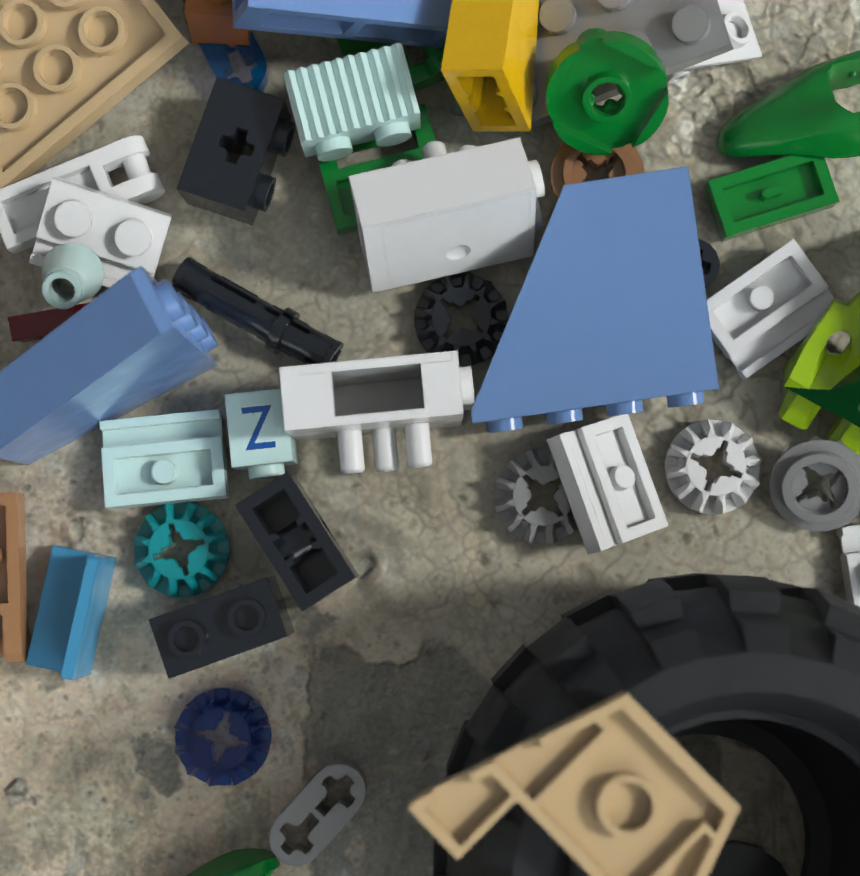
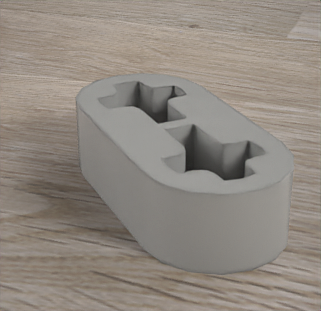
[269,759,367,866]

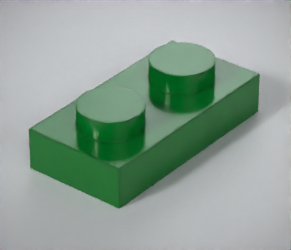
[703,155,840,242]

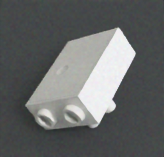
[349,137,545,293]
[279,350,474,475]

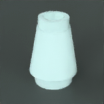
[42,243,104,309]

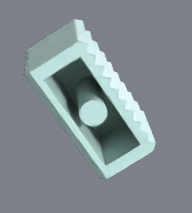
[283,43,421,161]

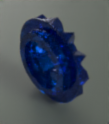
[174,688,272,787]

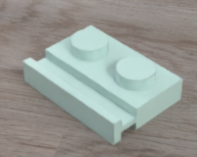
[99,409,230,510]

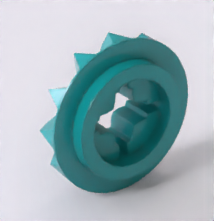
[133,502,230,597]

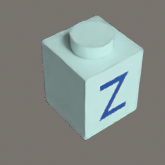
[225,388,299,480]

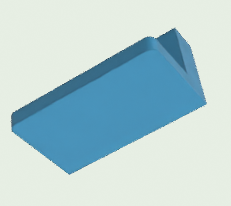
[26,545,117,681]

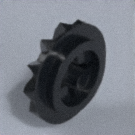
[414,271,508,367]

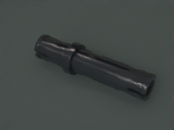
[172,257,344,365]

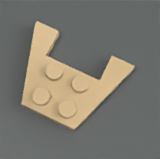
[407,690,741,876]

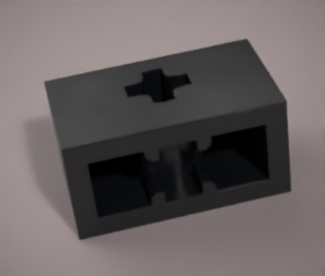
[176,77,295,226]
[235,471,359,612]
[148,576,295,679]

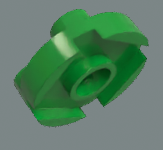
[545,28,669,156]

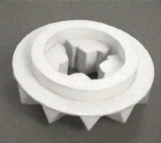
[665,419,763,515]

